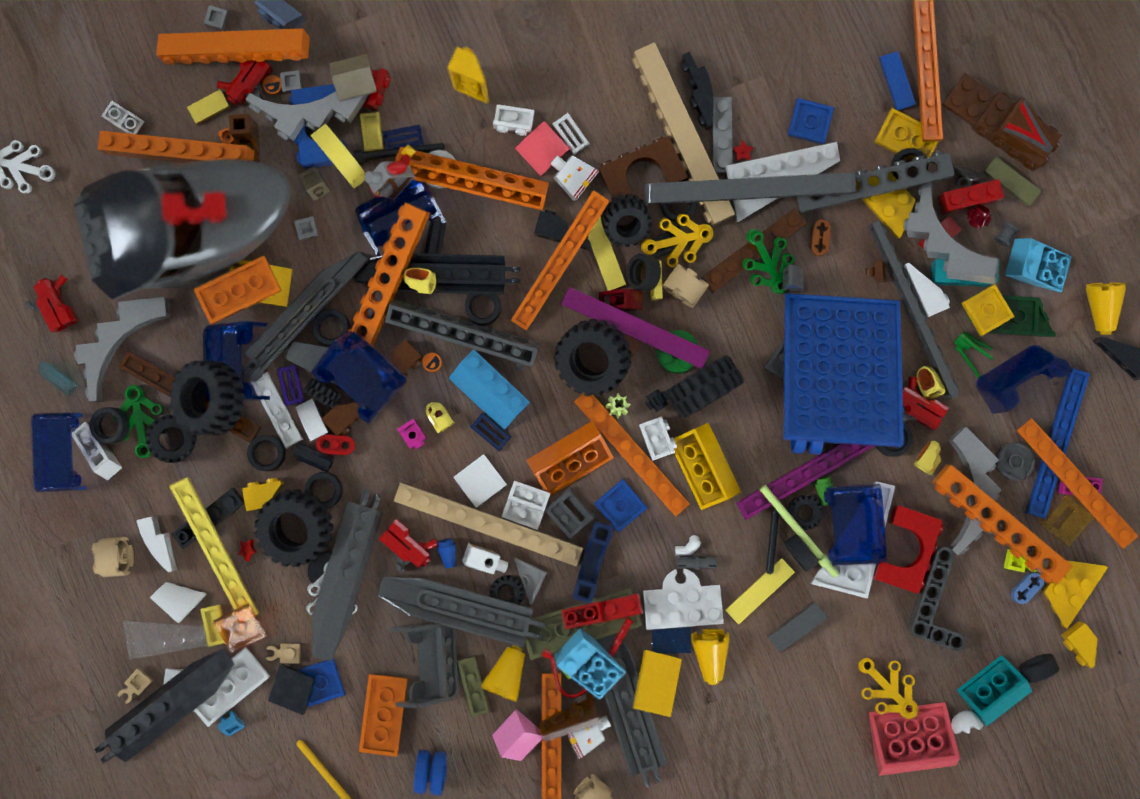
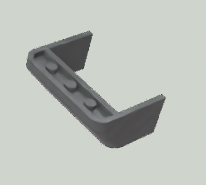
[391,622,459,708]

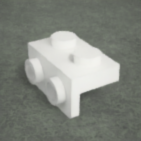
[493,104,535,136]
[639,416,677,461]

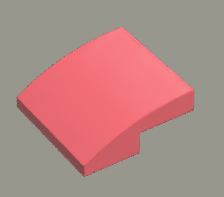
[515,121,570,176]

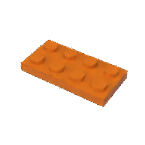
[193,256,282,325]
[359,673,408,757]

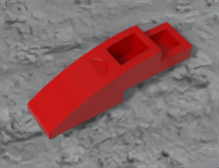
[561,594,643,629]

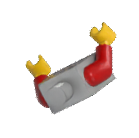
[365,144,416,199]

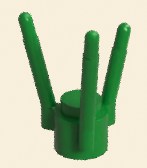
[954,331,993,378]

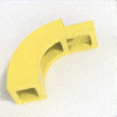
[310,123,366,189]

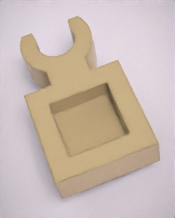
[266,643,301,664]
[117,667,153,704]

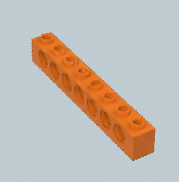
[395,147,549,211]
[345,203,431,354]
[932,465,1072,584]

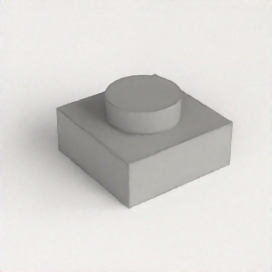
[204,5,229,31]
[280,70,302,93]
[294,216,319,241]

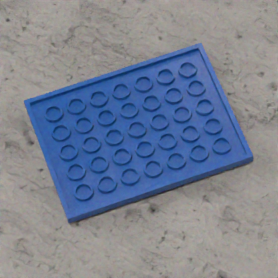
[783,293,904,447]

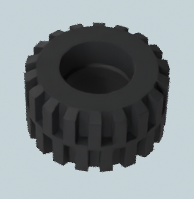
[601,193,652,247]
[146,415,196,463]

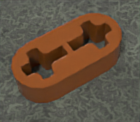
[810,220,831,257]

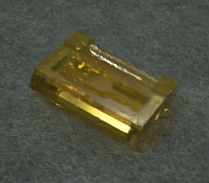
[1040,495,1093,547]

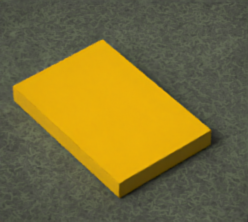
[874,108,939,162]
[633,650,682,717]

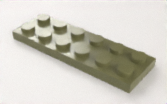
[525,588,642,660]

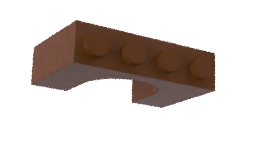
[229,114,260,162]
[599,136,688,198]

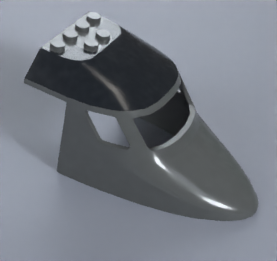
[74,159,290,299]

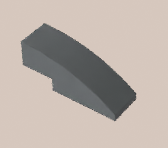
[783,265,804,292]
[767,601,828,652]

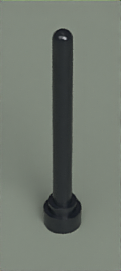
[353,143,445,165]
[766,481,779,575]

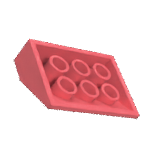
[868,702,960,776]

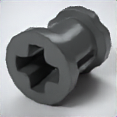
[994,222,1019,247]

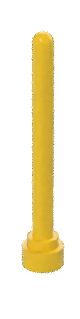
[296,740,352,799]

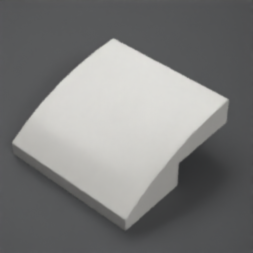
[502,481,550,530]

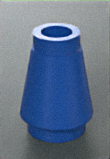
[437,539,456,568]

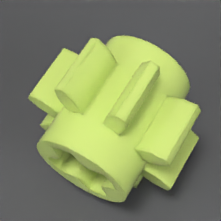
[606,393,631,419]

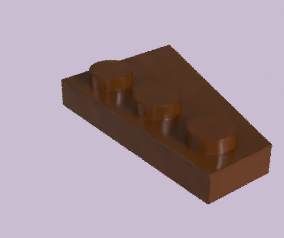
[539,693,600,742]

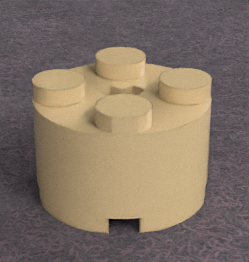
[662,264,709,308]
[92,537,134,577]
[570,774,613,799]

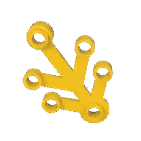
[641,214,713,267]
[858,658,918,719]

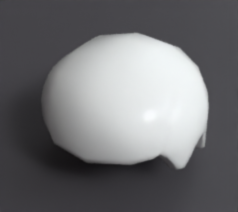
[951,710,983,734]

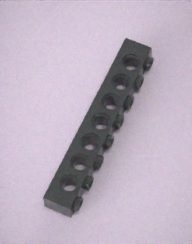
[797,151,955,214]
[385,299,541,367]

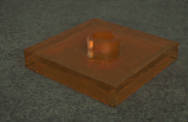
[213,603,267,653]

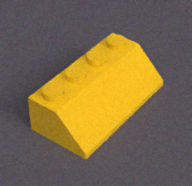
[448,47,490,104]
[674,422,741,510]

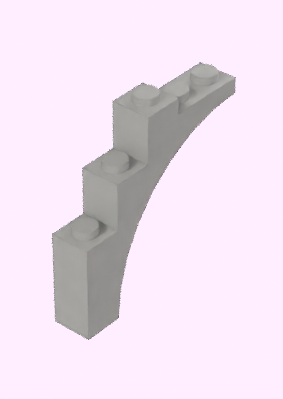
[245,92,370,141]
[904,182,998,284]
[74,297,171,402]
[948,427,1002,555]

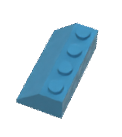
[449,349,530,430]

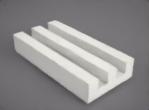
[552,113,590,155]

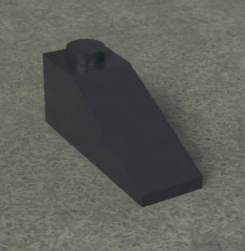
[534,210,591,251]
[1093,337,1140,380]

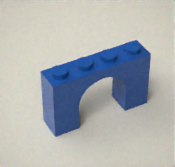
[289,84,348,169]

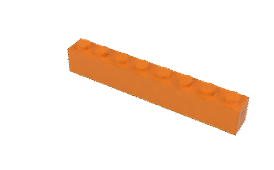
[156,28,310,65]
[97,131,255,163]

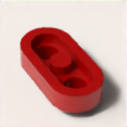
[316,435,356,455]

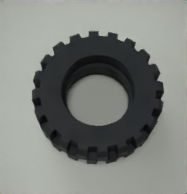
[554,319,632,396]
[667,355,744,419]
[169,360,245,435]
[254,489,333,567]

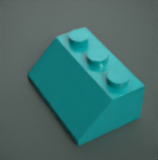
[957,655,1032,727]

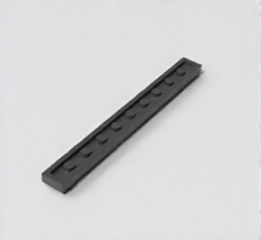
[868,220,959,399]

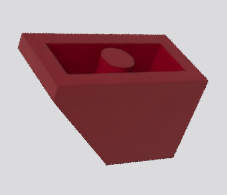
[599,289,642,311]

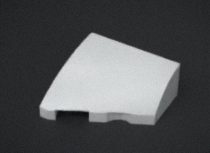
[150,582,207,624]

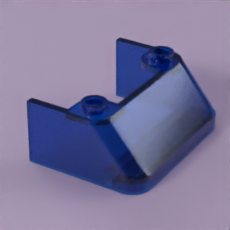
[355,180,446,257]
[203,321,270,402]
[31,412,86,492]

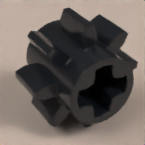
[645,389,669,412]

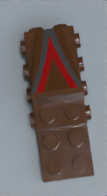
[942,73,1062,171]

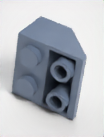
[254,0,306,29]

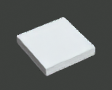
[453,454,507,508]

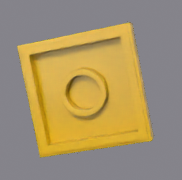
[961,284,1014,336]

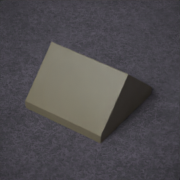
[330,54,377,101]

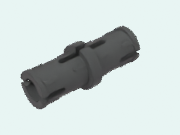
[678,555,717,570]

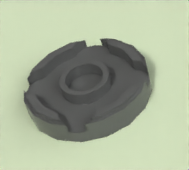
[996,442,1035,481]

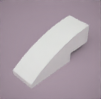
[136,516,177,572]

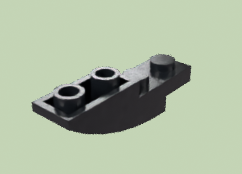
[680,51,714,131]
[172,487,245,549]

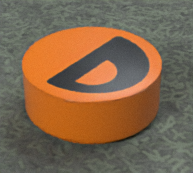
[263,75,282,95]
[422,353,442,372]

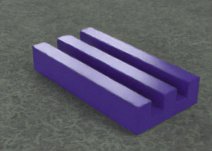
[277,364,305,406]

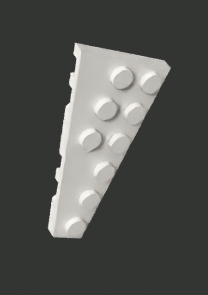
[725,142,840,222]
[810,481,895,599]

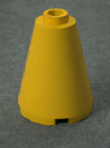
[1086,282,1126,335]
[691,628,730,685]
[481,645,525,702]

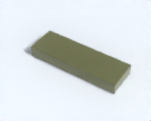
[983,156,1041,207]
[457,655,490,717]

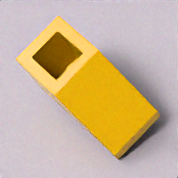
[242,478,284,511]
[1061,621,1098,668]

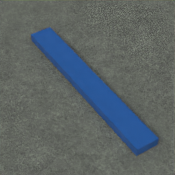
[1025,368,1090,519]

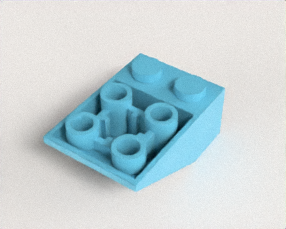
[1005,238,1072,293]
[554,628,626,700]

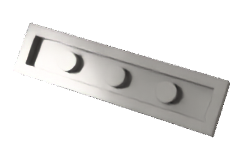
[712,97,732,174]

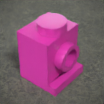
[397,419,427,450]

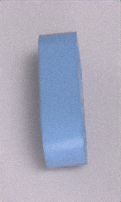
[1011,572,1044,604]

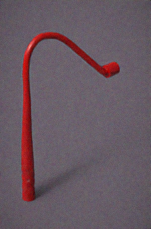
[541,617,634,698]

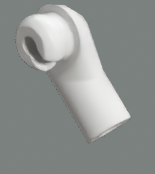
[675,535,701,556]

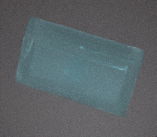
[39,361,77,396]

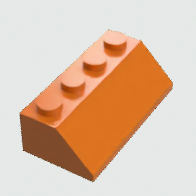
[526,421,614,497]

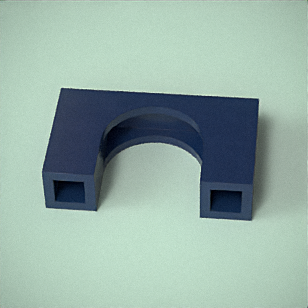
[572,520,614,604]

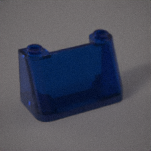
[311,331,407,424]
[976,345,1073,414]
[824,484,887,566]

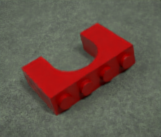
[873,505,943,594]

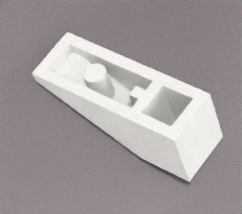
[902,263,950,318]
[71,421,122,480]

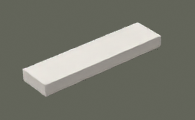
[250,372,304,449]

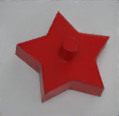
[732,140,754,162]
[237,539,257,562]

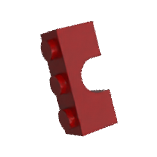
[938,179,1004,215]
[161,192,226,225]

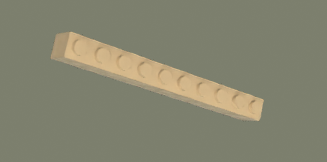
[632,42,735,227]
[394,483,583,567]

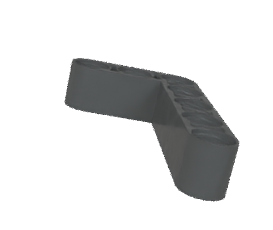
[908,546,966,651]

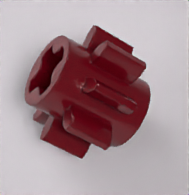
[967,205,992,229]

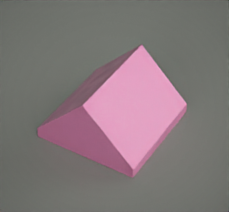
[492,709,543,761]

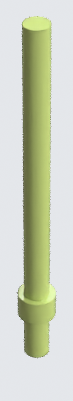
[760,485,839,578]

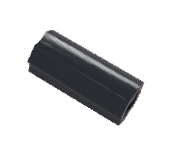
[424,220,446,254]
[292,443,334,472]

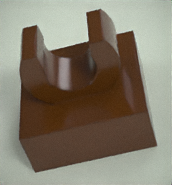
[866,261,886,282]

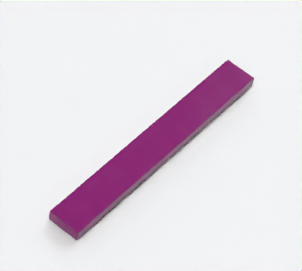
[561,287,710,369]
[735,443,876,520]

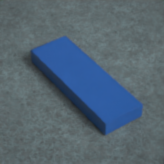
[879,51,916,111]

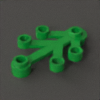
[742,229,795,294]
[113,385,167,458]

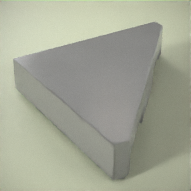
[514,557,547,605]

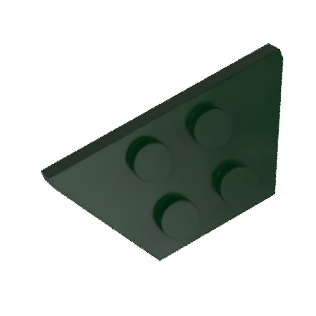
[988,295,1056,338]

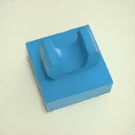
[218,710,245,737]

